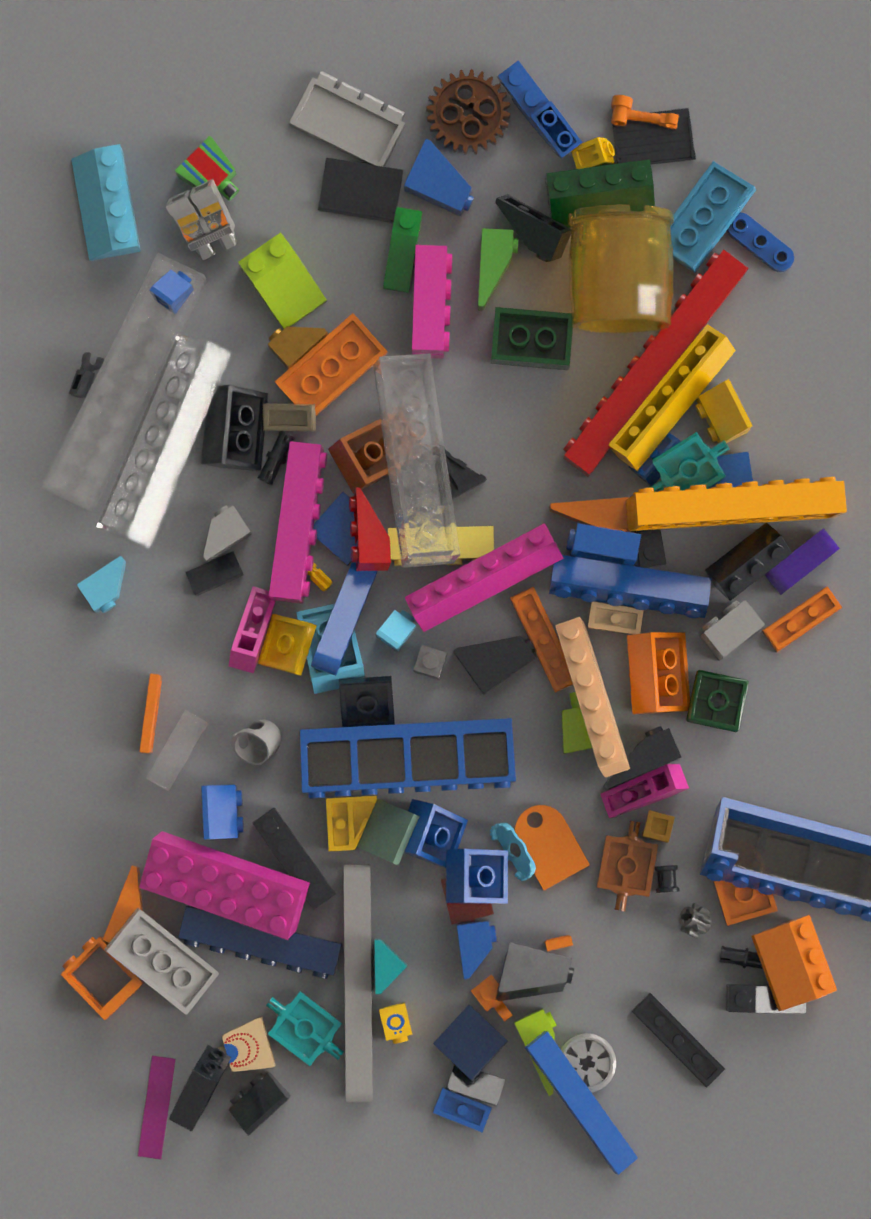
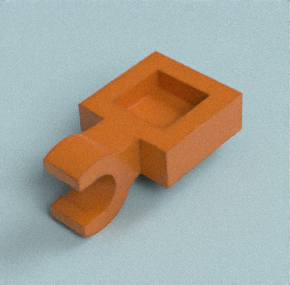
[471,974,513,1022]

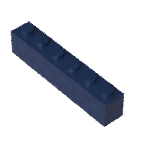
[178,906,342,979]

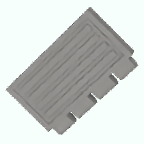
[289,71,405,167]

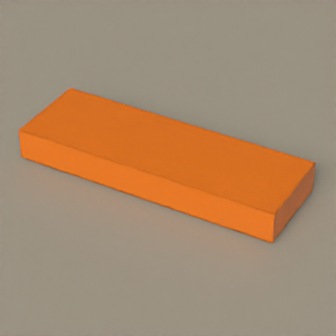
[762,586,842,652]
[140,673,163,754]

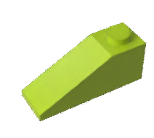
[514,1008,557,1096]

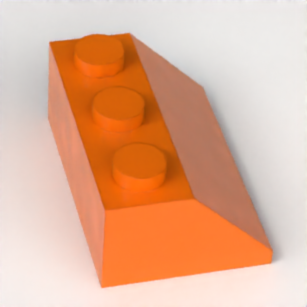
[627,632,690,714]
[751,915,837,1011]

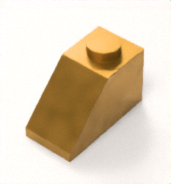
[268,327,328,369]

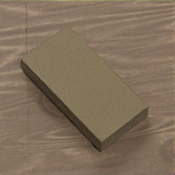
[263,403,316,431]

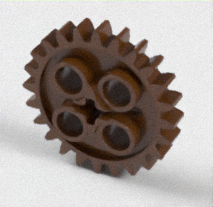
[426,69,511,155]

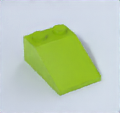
[238,232,327,329]

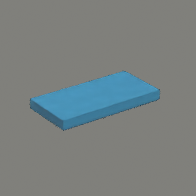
[652,161,756,273]

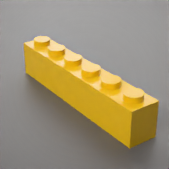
[609,324,736,471]

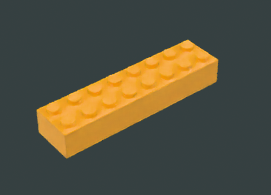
[626,477,847,531]

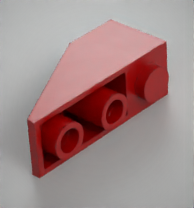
[349,487,391,571]

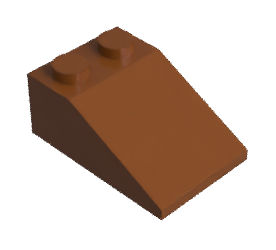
[328,408,426,494]

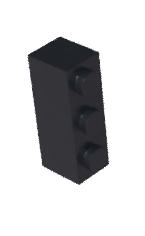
[705,522,792,601]

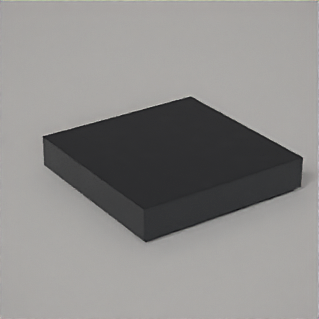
[339,676,395,727]

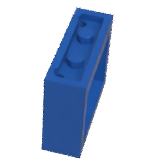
[566,523,641,566]

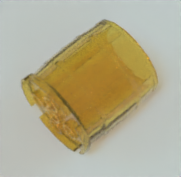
[568,205,674,333]

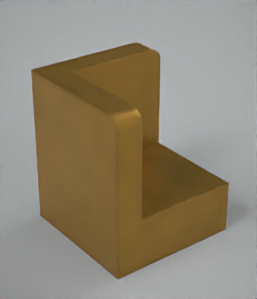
[641,810,675,843]

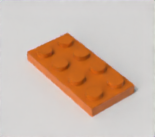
[275,313,388,416]

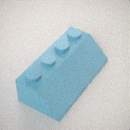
[71,144,141,261]

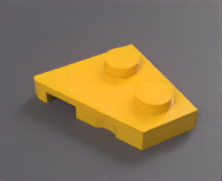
[326,796,377,851]

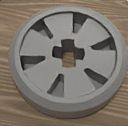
[561,1033,616,1092]

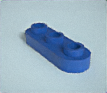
[727,212,794,272]

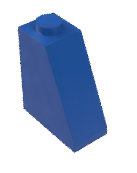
[404,139,474,216]

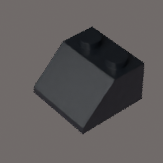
[229,1072,291,1136]

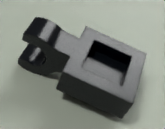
[68,352,104,398]

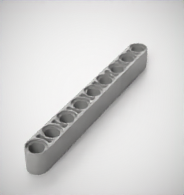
[344,864,373,1102]

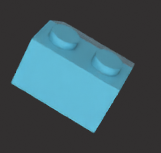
[296,604,365,694]

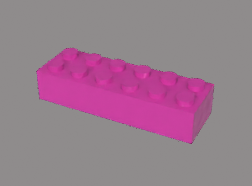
[139,831,310,940]

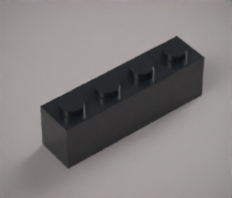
[252,808,336,910]

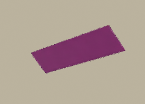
[138,1056,176,1159]

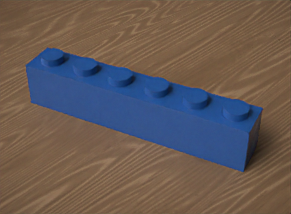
[549,555,712,618]

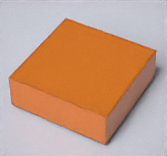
[544,935,573,951]

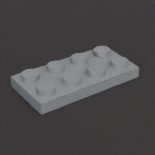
[104,907,219,1015]

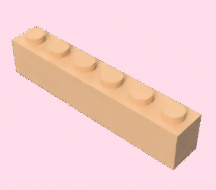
[555,617,630,778]

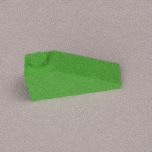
[478,228,518,311]

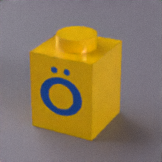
[379,1002,412,1044]

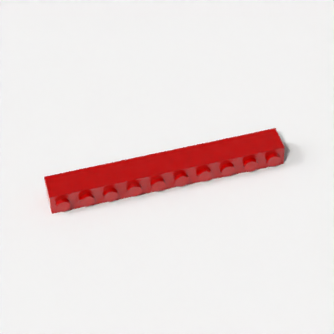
[563,249,748,477]

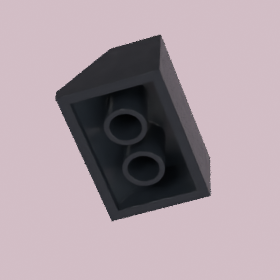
[201,385,268,471]

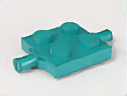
[649,432,730,492]
[266,991,344,1066]

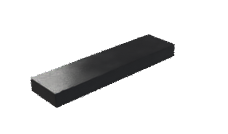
[632,993,725,1088]

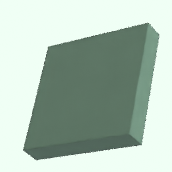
[357,799,420,865]

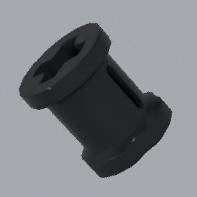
[654,865,680,893]

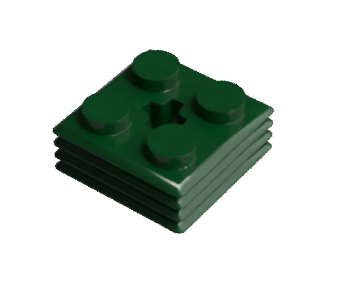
[686,670,749,732]

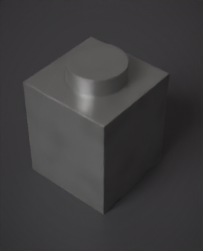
[414,645,447,680]

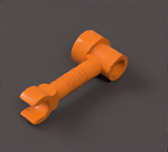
[611,95,679,129]

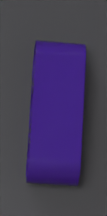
[765,528,840,595]

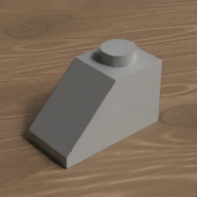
[203,505,252,562]

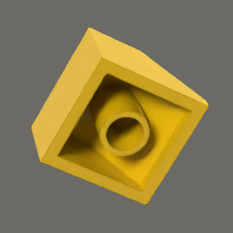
[695,379,753,444]

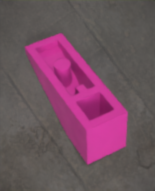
[228,586,276,674]
[600,764,689,818]

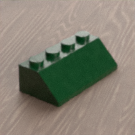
[545,159,656,228]

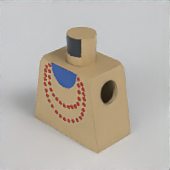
[218,1016,276,1072]

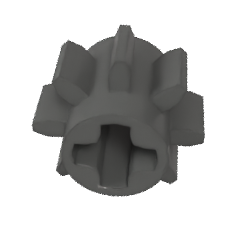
[679,903,712,938]

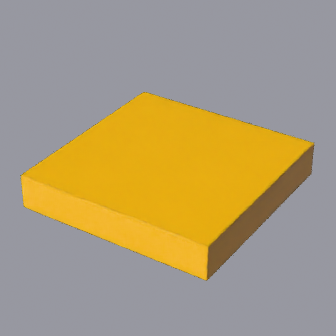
[257,614,317,676]

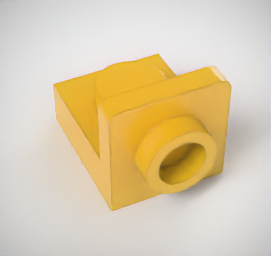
[571,137,615,169]

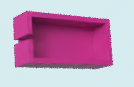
[412,245,452,359]

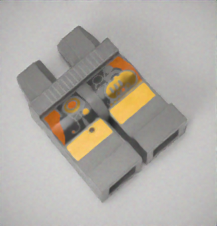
[166,179,237,260]

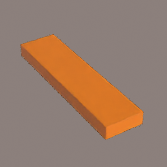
[510,586,573,693]

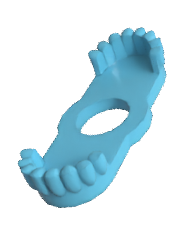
[490,822,536,881]

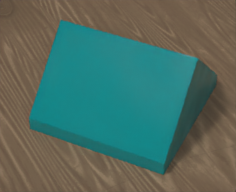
[375,939,408,994]

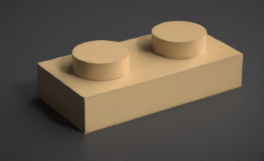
[587,602,644,635]

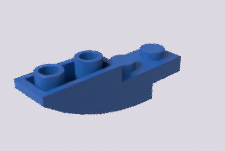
[497,60,582,159]

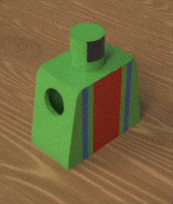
[175,136,239,201]

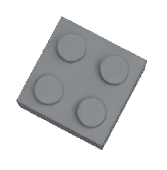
[700,600,765,661]

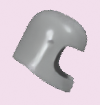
[231,719,281,765]

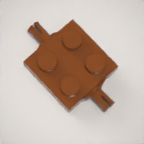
[597,821,658,911]

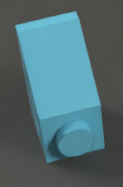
[77,556,126,613]
[376,610,416,652]

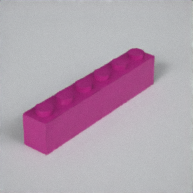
[269,441,328,604]
[405,523,564,632]

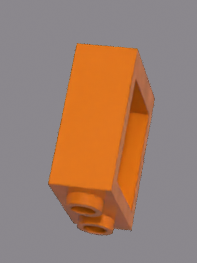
[61,936,145,1020]

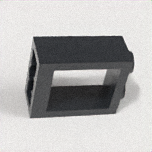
[169,1045,231,1132]

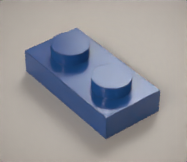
[433,1087,492,1132]

